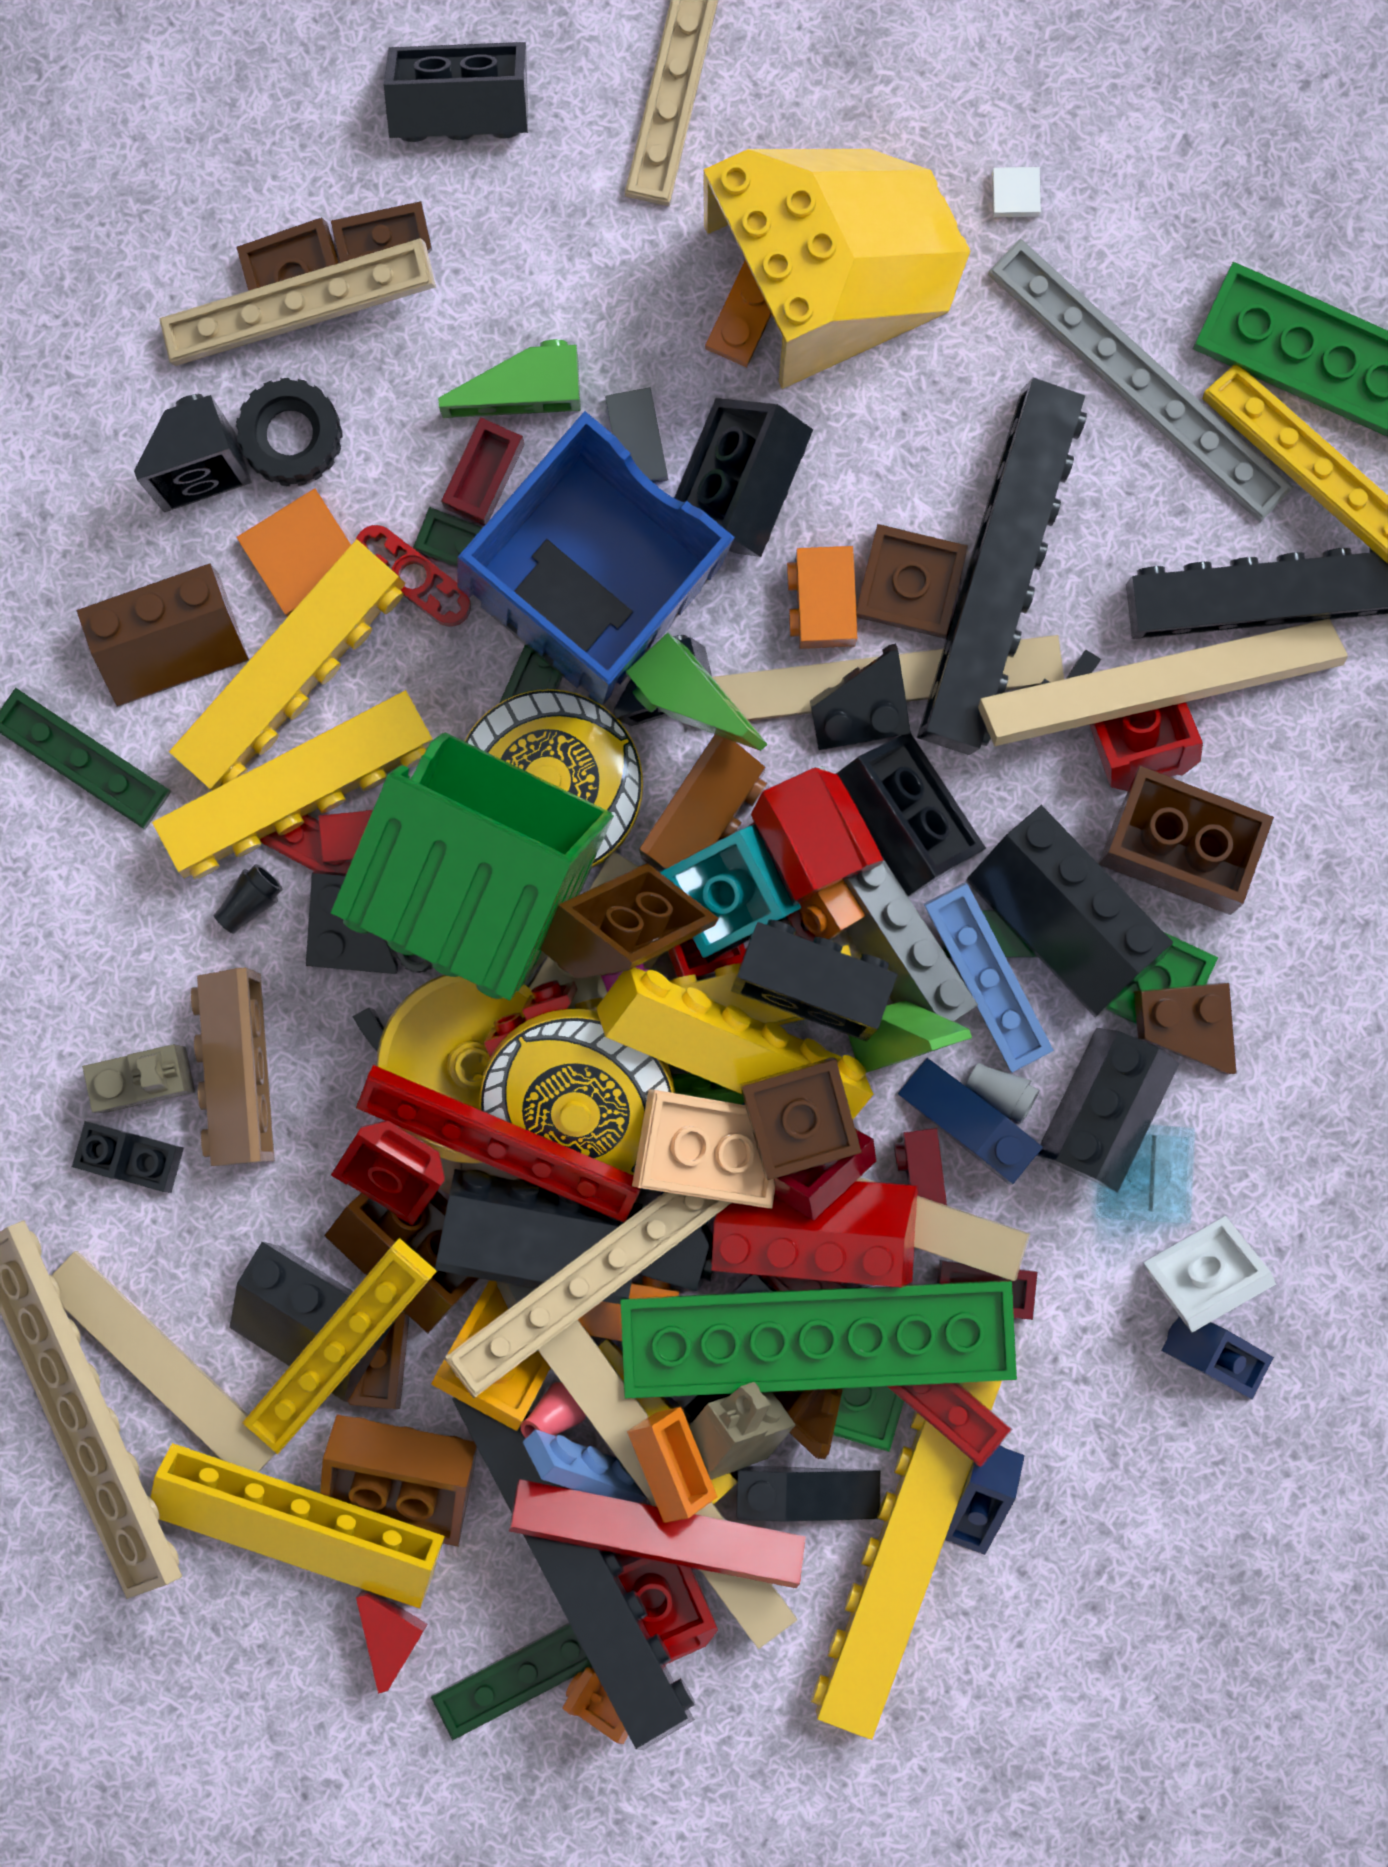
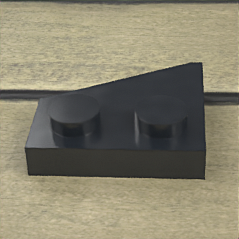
[810,643,911,750]
[306,870,398,974]

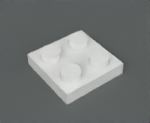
[1143,1216,1276,1332]

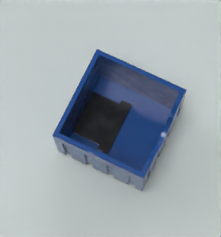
[457,411,735,706]

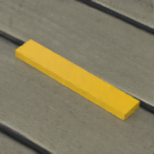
[1202,365,1388,563]
[242,1238,437,1454]

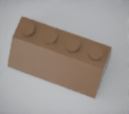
[191,967,275,1166]

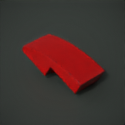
[484,980,578,1058]

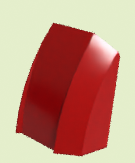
[1089,702,1203,791]
[751,767,883,906]
[331,1120,445,1225]
[616,1553,718,1665]

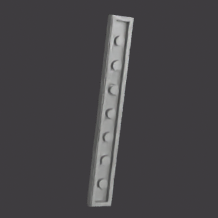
[988,238,1294,523]

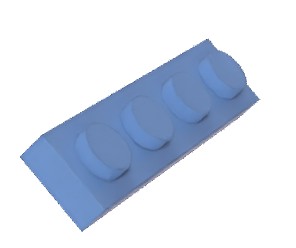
[924,882,1054,1072]

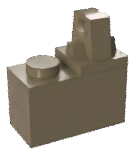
[82,1044,195,1114]
[689,1382,796,1480]

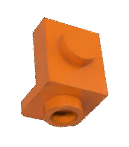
[562,1667,628,1744]

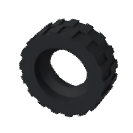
[236,378,343,486]

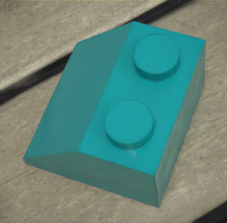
[660,824,801,958]

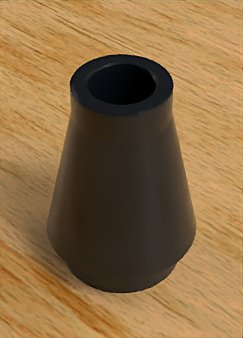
[213,864,283,934]

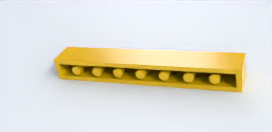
[811,1381,1002,1740]

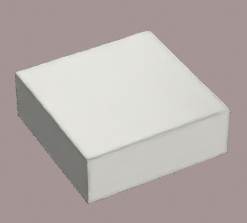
[992,167,1041,217]

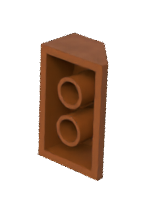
[639,734,768,872]
[320,1414,477,1547]

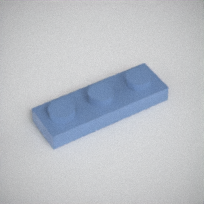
[523,1429,647,1503]

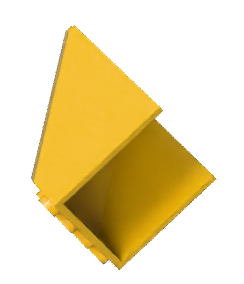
[703,149,971,389]

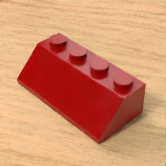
[711,1181,918,1288]

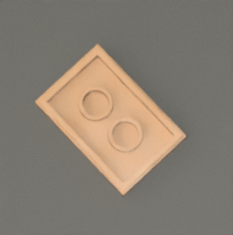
[632,1089,775,1209]

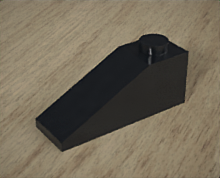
[736,1465,881,1522]

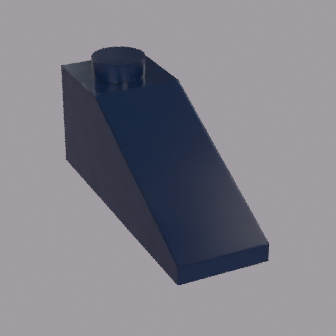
[898,1057,1043,1184]

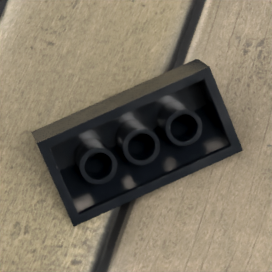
[966,804,1173,1018]
[435,1169,643,1305]

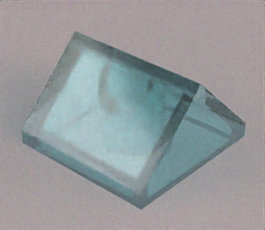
[1095,1125,1195,1223]

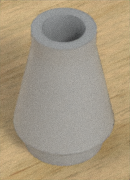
[966,1063,1040,1123]

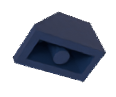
[1161,1316,1274,1400]
[945,1445,1025,1555]

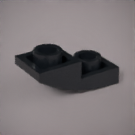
[72,1121,184,1193]

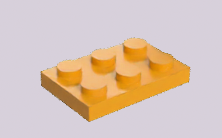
[431,1280,551,1431]

